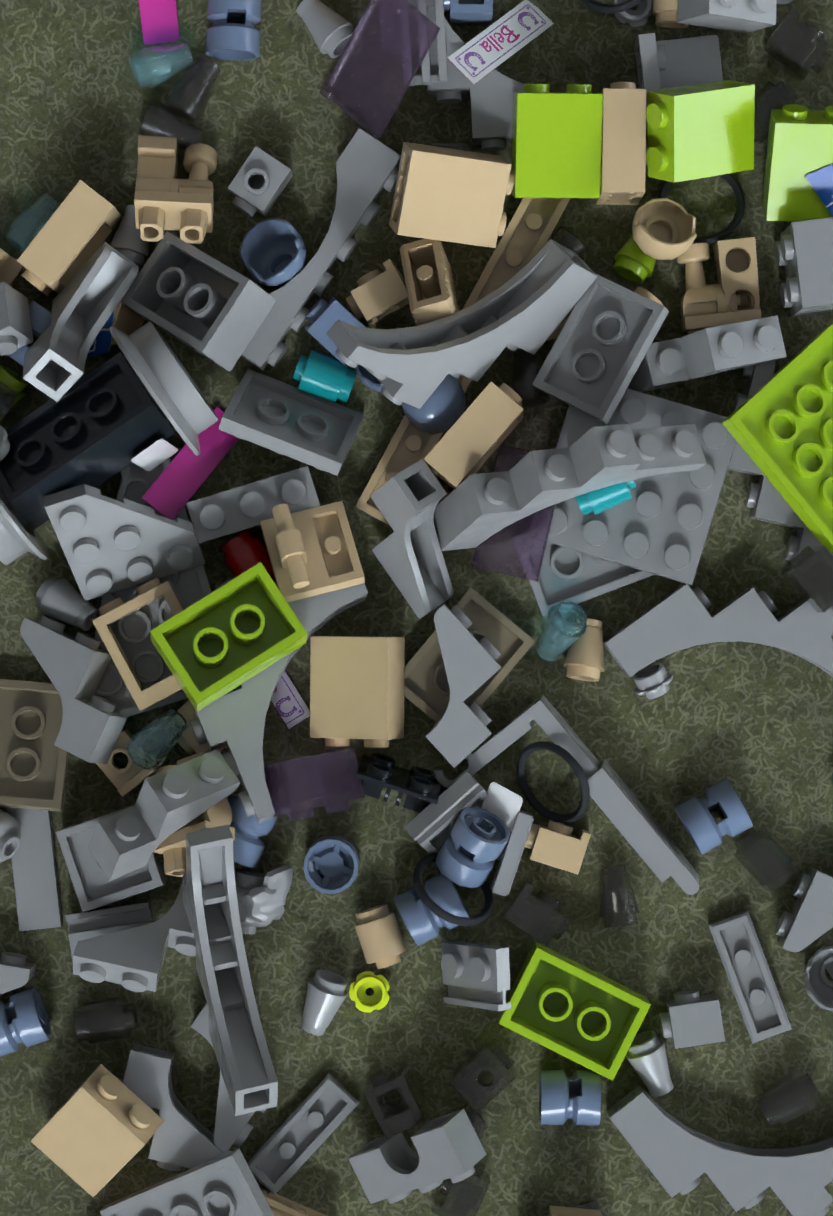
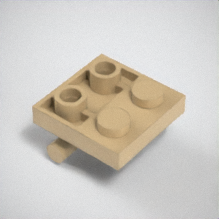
[260,501,365,603]

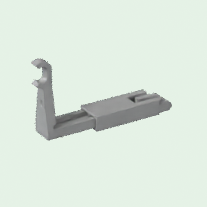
[434,695,700,895]

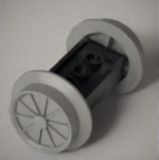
[0,321,219,565]

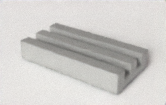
[400,0,448,86]
[491,810,534,897]

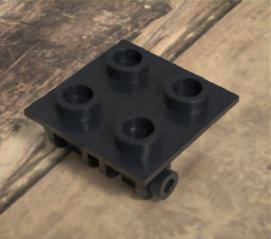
[353,753,441,813]

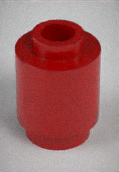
[221,530,276,583]

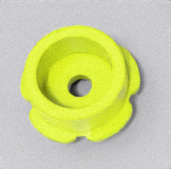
[349,971,390,1013]

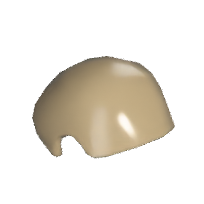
[632,198,697,260]

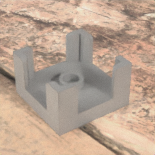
[55,803,168,912]

